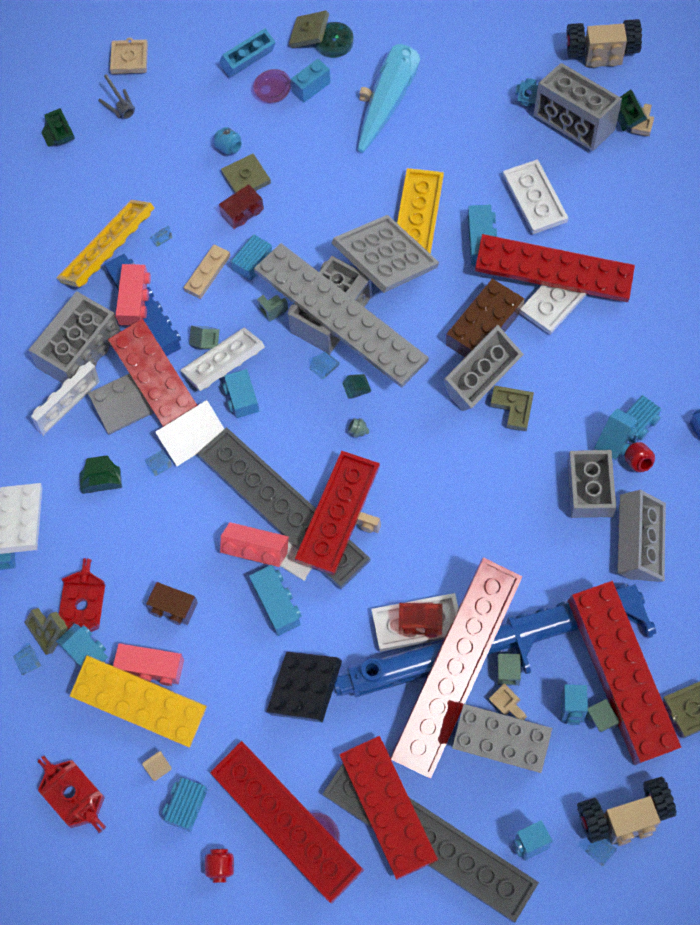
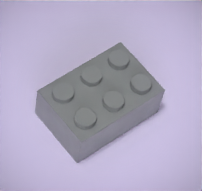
[567,450,616,518]

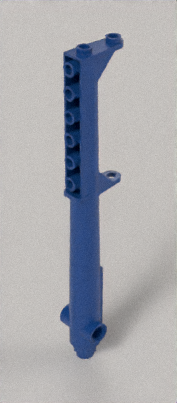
[334,584,656,698]

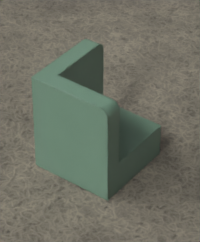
[257,295,289,322]
[189,325,220,349]
[497,654,521,685]
[586,699,620,732]

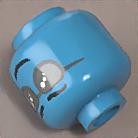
[214,127,242,155]

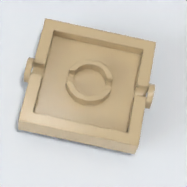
[110,37,148,74]

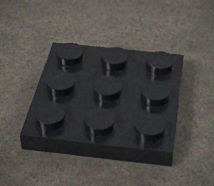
[266,651,342,723]

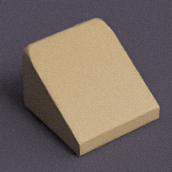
[142,751,172,781]

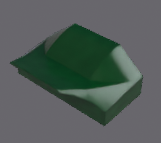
[617,89,648,131]
[41,108,75,147]
[80,455,123,494]

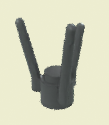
[98,74,135,119]

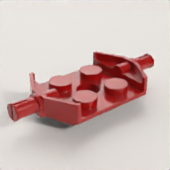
[59,558,106,632]
[38,756,106,833]

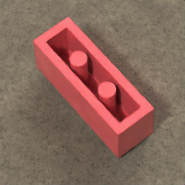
[116,264,151,325]
[220,522,289,567]
[113,643,184,686]

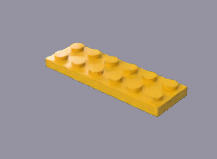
[397,168,444,254]
[56,200,155,288]
[70,655,207,747]

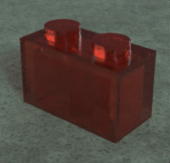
[219,184,264,229]
[399,603,443,638]

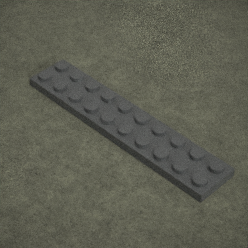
[198,427,371,589]
[322,764,539,924]

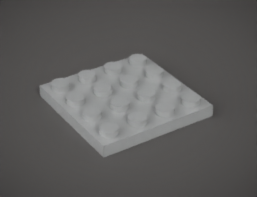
[332,215,439,293]

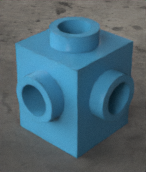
[515,78,538,106]

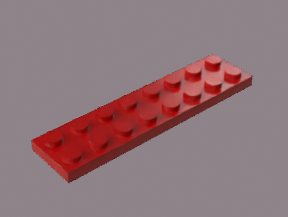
[475,234,635,302]
[210,741,364,904]

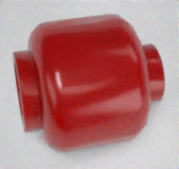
[624,442,655,472]
[204,849,234,883]

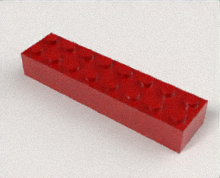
[567,581,682,765]

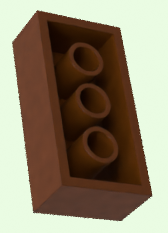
[446,278,525,357]

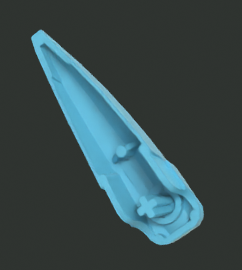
[357,44,420,153]

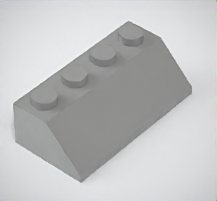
[444,325,524,411]
[88,374,154,435]
[617,489,666,582]

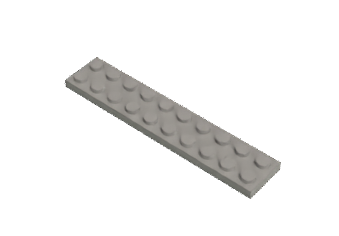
[254,243,429,388]

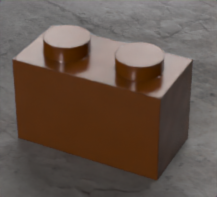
[146,582,198,625]

